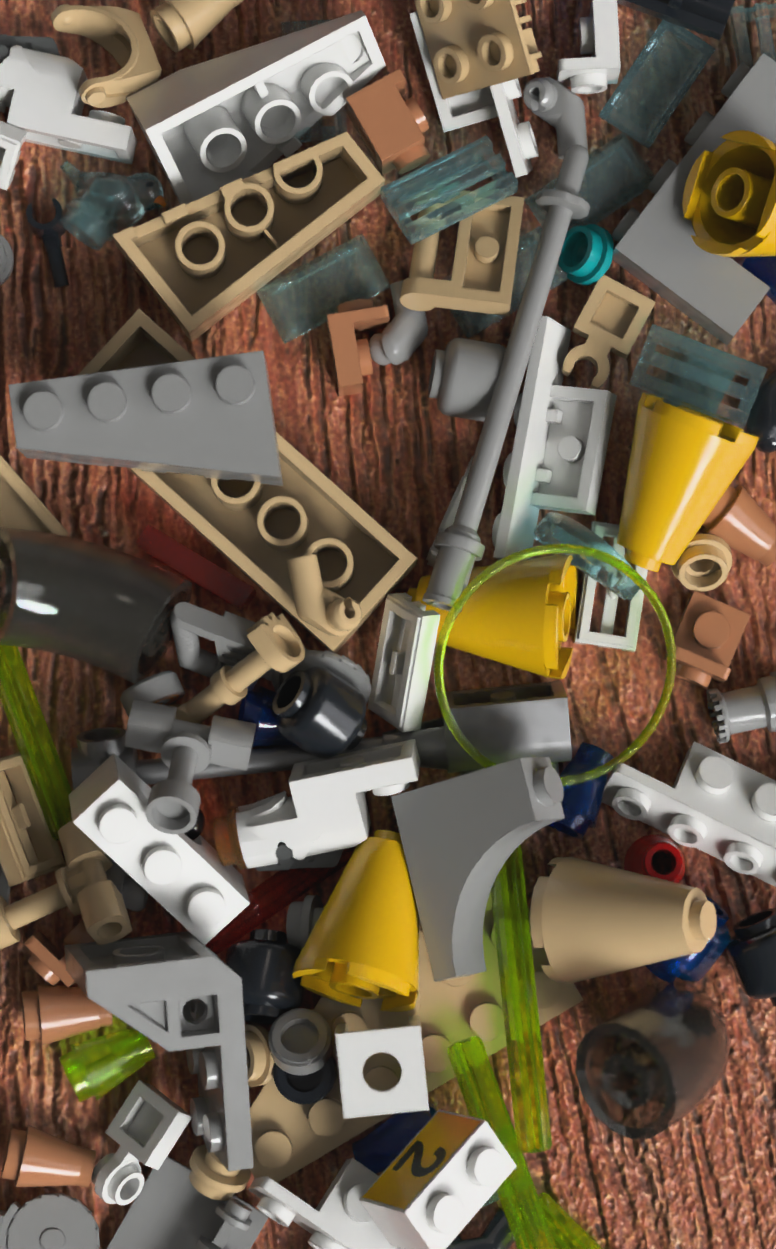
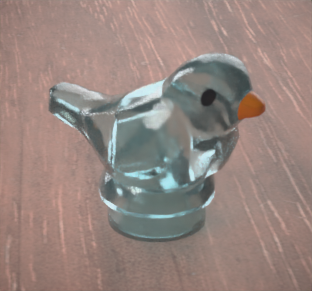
[60,160,166,251]

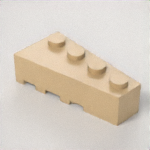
[112,131,385,342]

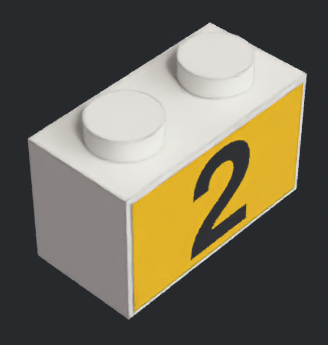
[359,1109,517,1249]

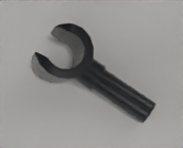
[26,198,69,289]

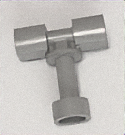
[124,699,257,835]

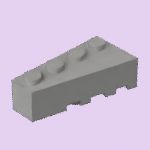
[8,350,283,486]

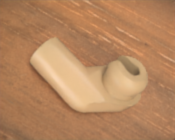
[286,555,362,636]

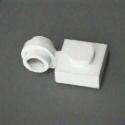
[92,1080,192,1205]

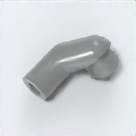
[523,77,588,160]
[369,280,428,366]

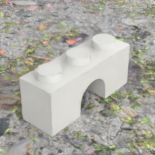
[69,753,250,946]

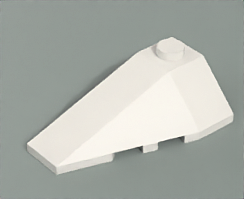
[126,10,386,205]

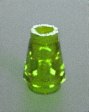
[58,1028,156,1102]

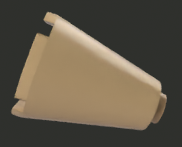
[530,857,717,983]

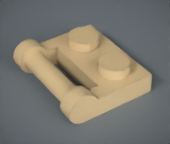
[399,187,525,316]

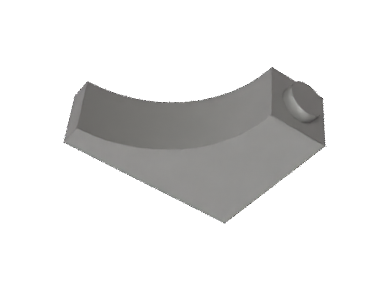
[391,757,565,982]

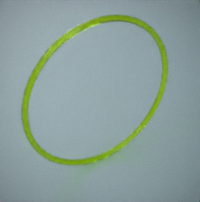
[434,544,676,786]

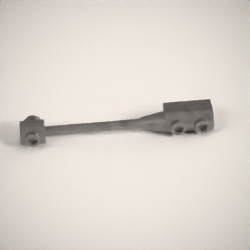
[71,680,572,791]

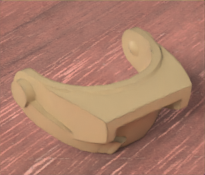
[51,4,162,108]

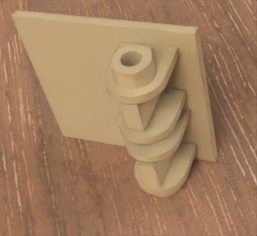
[414,0,542,99]

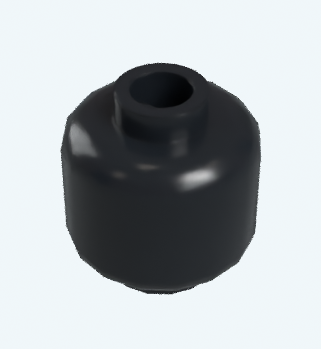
[272,666,367,759]
[726,908,776,1006]
[225,929,304,1024]

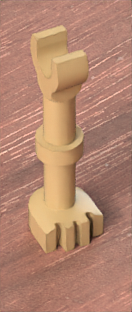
[167,613,305,724]

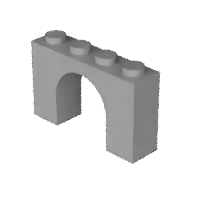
[611,53,776,346]

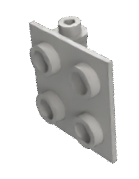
[107,1156,269,1249]

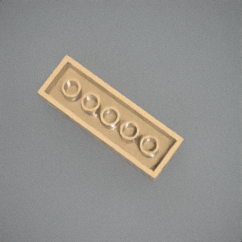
[78,309,417,653]

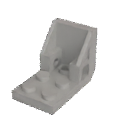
[64,931,254,1172]

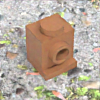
[346,68,431,175]

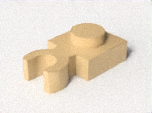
[562,275,656,389]

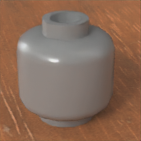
[428,338,506,422]

